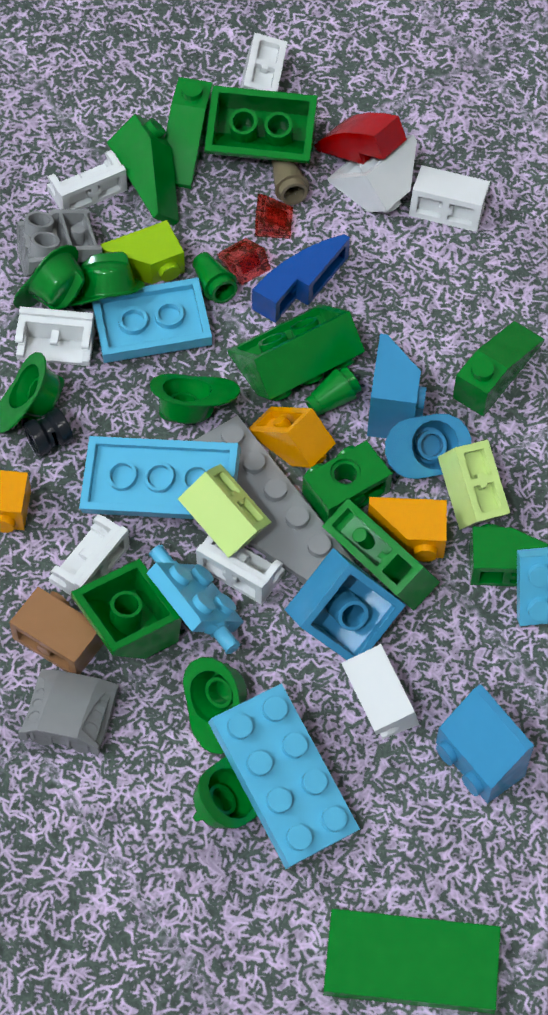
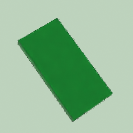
[323,909,501,1014]

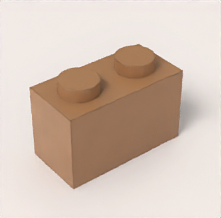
[9,587,104,674]

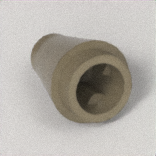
[272,160,309,205]

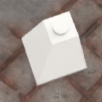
[327,135,417,213]

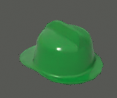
[13,244,85,310]
[69,252,145,306]
[0,352,65,433]
[150,373,240,424]
[183,657,248,754]
[193,756,257,829]

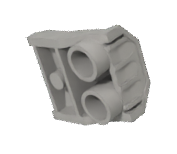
[16,209,102,276]
[18,669,119,755]

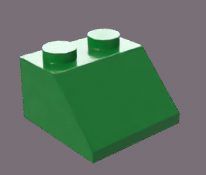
[71,558,182,659]

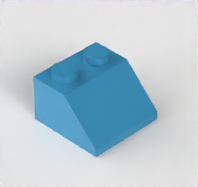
[367,334,427,438]
[285,548,406,660]
[436,684,534,804]

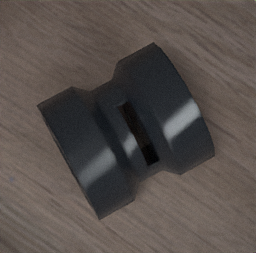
[23,408,74,458]

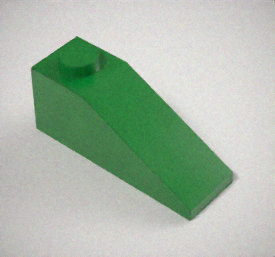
[165,77,213,189]
[107,114,179,226]
[453,321,545,417]
[322,498,440,611]
[469,524,548,586]

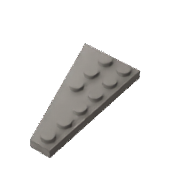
[193,415,355,584]

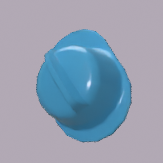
[385,414,472,479]

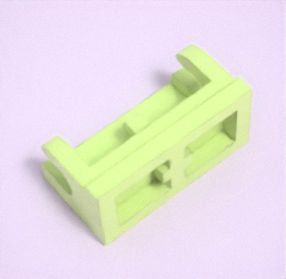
[438,440,510,530]
[178,464,272,558]

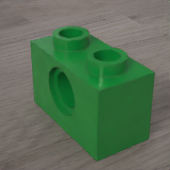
[302,440,393,523]

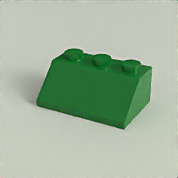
[204,85,318,164]
[227,304,365,401]

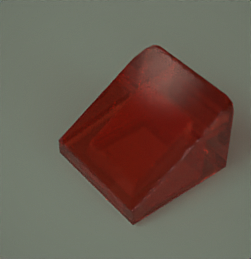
[255,194,293,239]
[217,238,271,285]

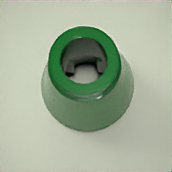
[192,252,238,304]
[304,367,362,417]

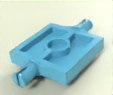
[146,545,244,654]

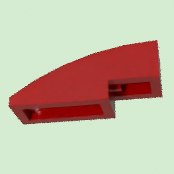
[314,112,407,164]

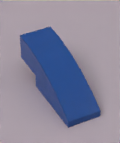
[252,234,350,323]

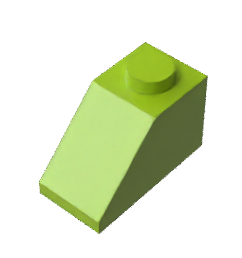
[100,220,185,284]

